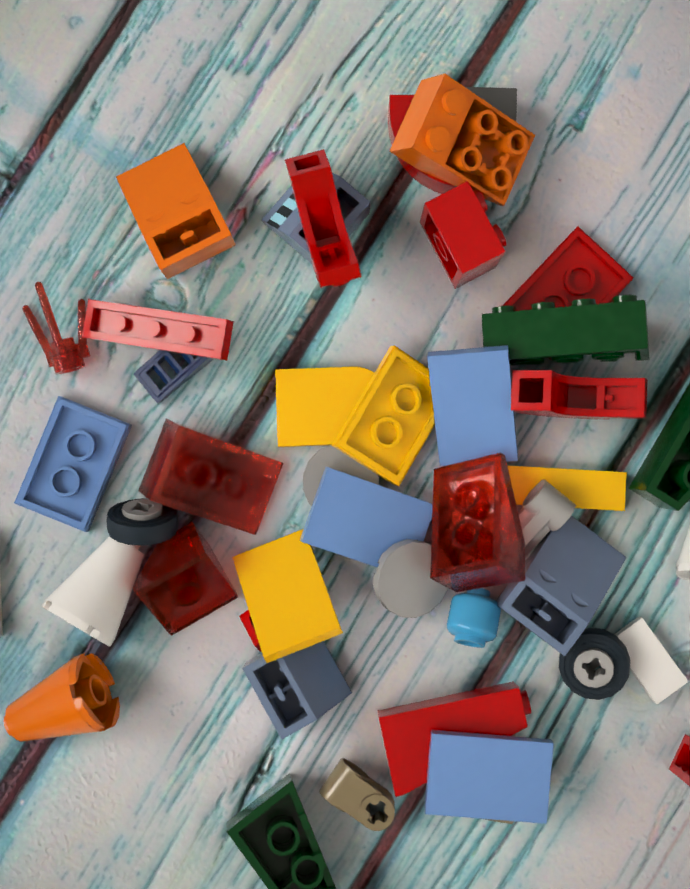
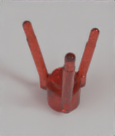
[22,282,90,375]

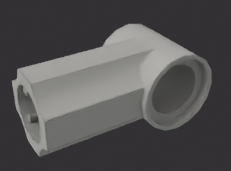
[497,479,576,560]

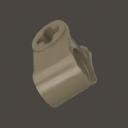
[319,758,395,831]

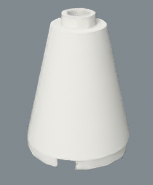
[41,536,144,647]

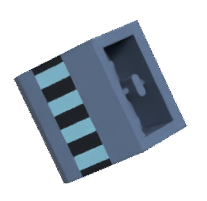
[261,173,370,265]

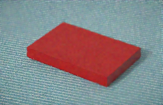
[502,226,634,361]

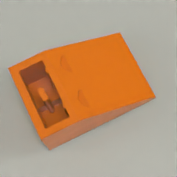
[389,74,535,206]
[116,143,236,279]

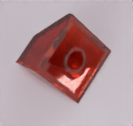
[133,522,238,636]

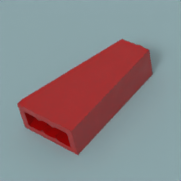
[378,681,531,797]

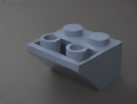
[242,641,352,740]

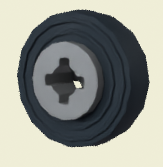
[106,498,179,546]
[558,628,631,700]

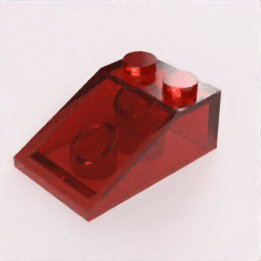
[138,418,283,535]
[430,453,525,592]

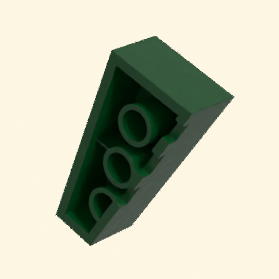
[482,295,650,366]
[628,383,690,511]
[226,773,336,889]

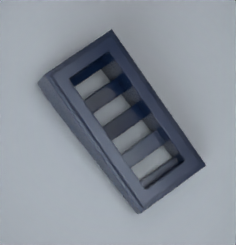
[133,350,213,404]

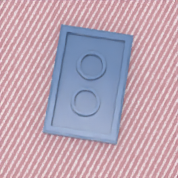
[427,345,518,466]
[14,396,132,532]
[300,467,436,568]
[424,730,554,824]

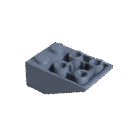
[496,516,627,656]

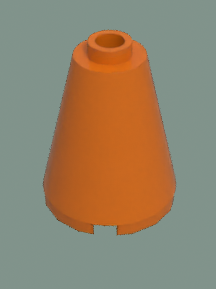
[4,653,120,742]

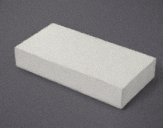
[615,617,689,704]

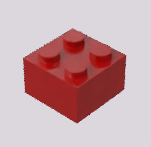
[420,181,507,289]

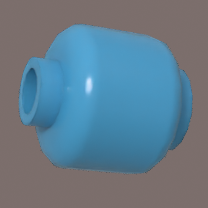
[447,587,501,648]

